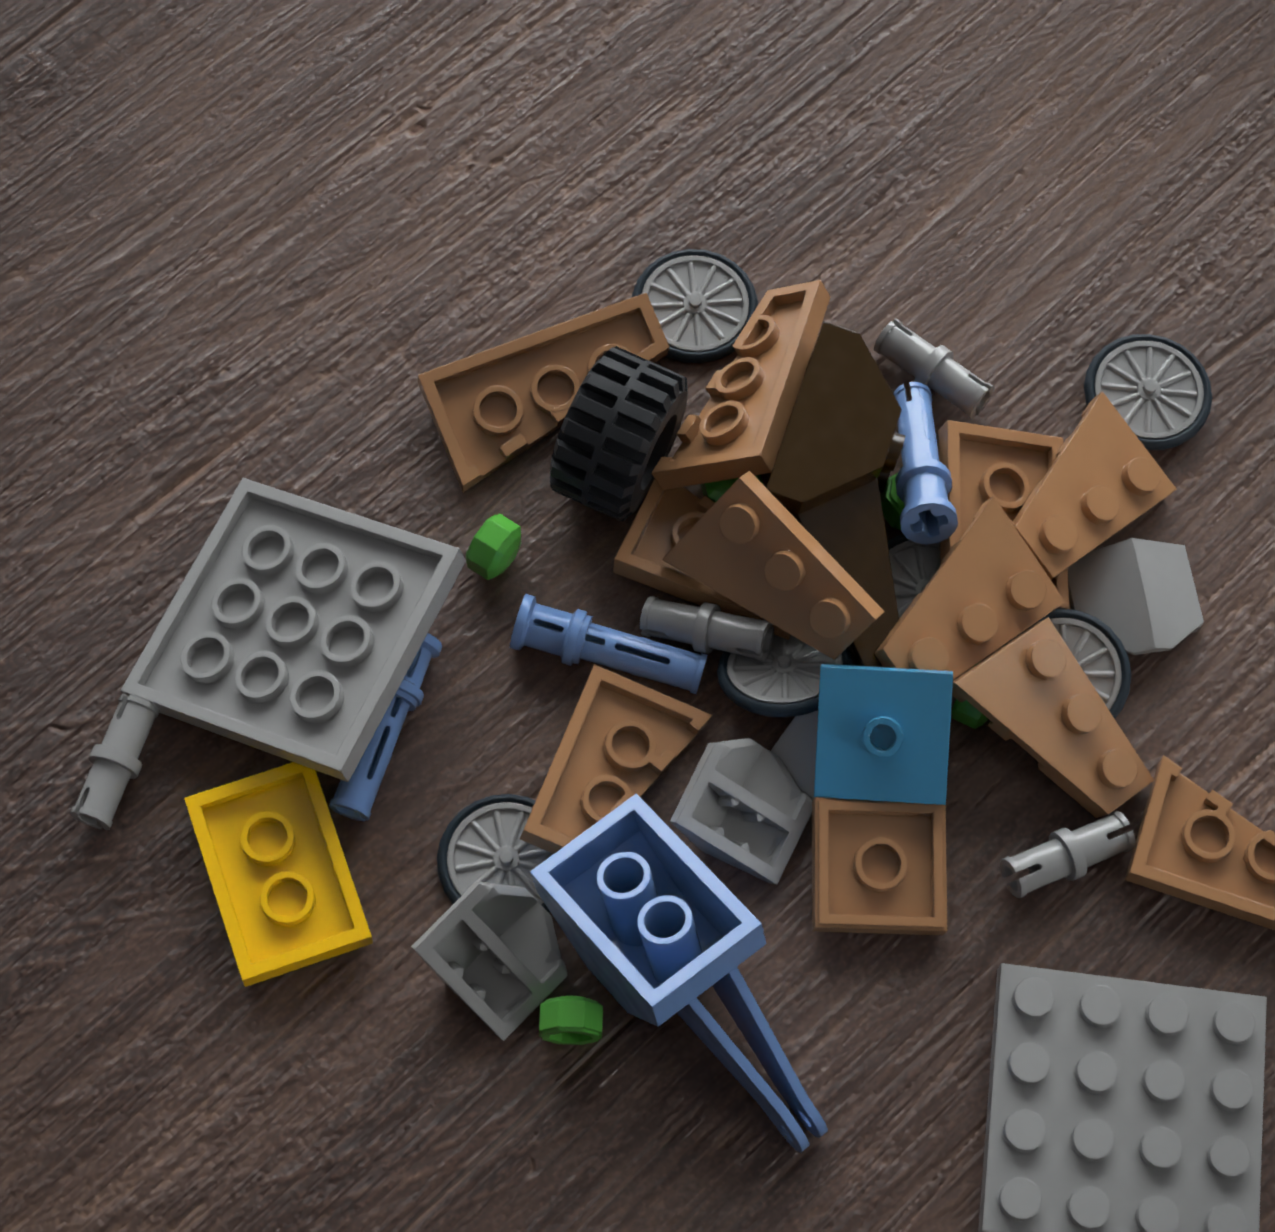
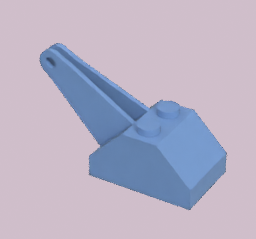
[530,793,828,1153]

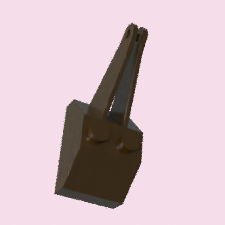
[766,321,906,667]

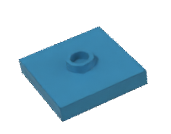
[814,664,953,805]

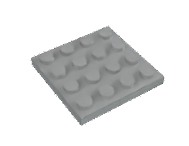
[121,478,466,782]
[978,963,1267,1232]

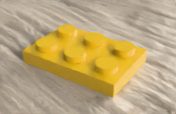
[184,762,373,987]

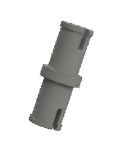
[874,318,995,419]
[640,596,774,661]
[70,694,160,830]
[1000,811,1136,898]

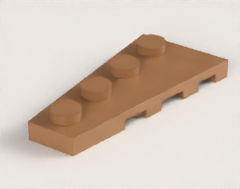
[418,293,670,492]

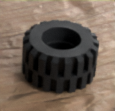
[550,346,688,522]

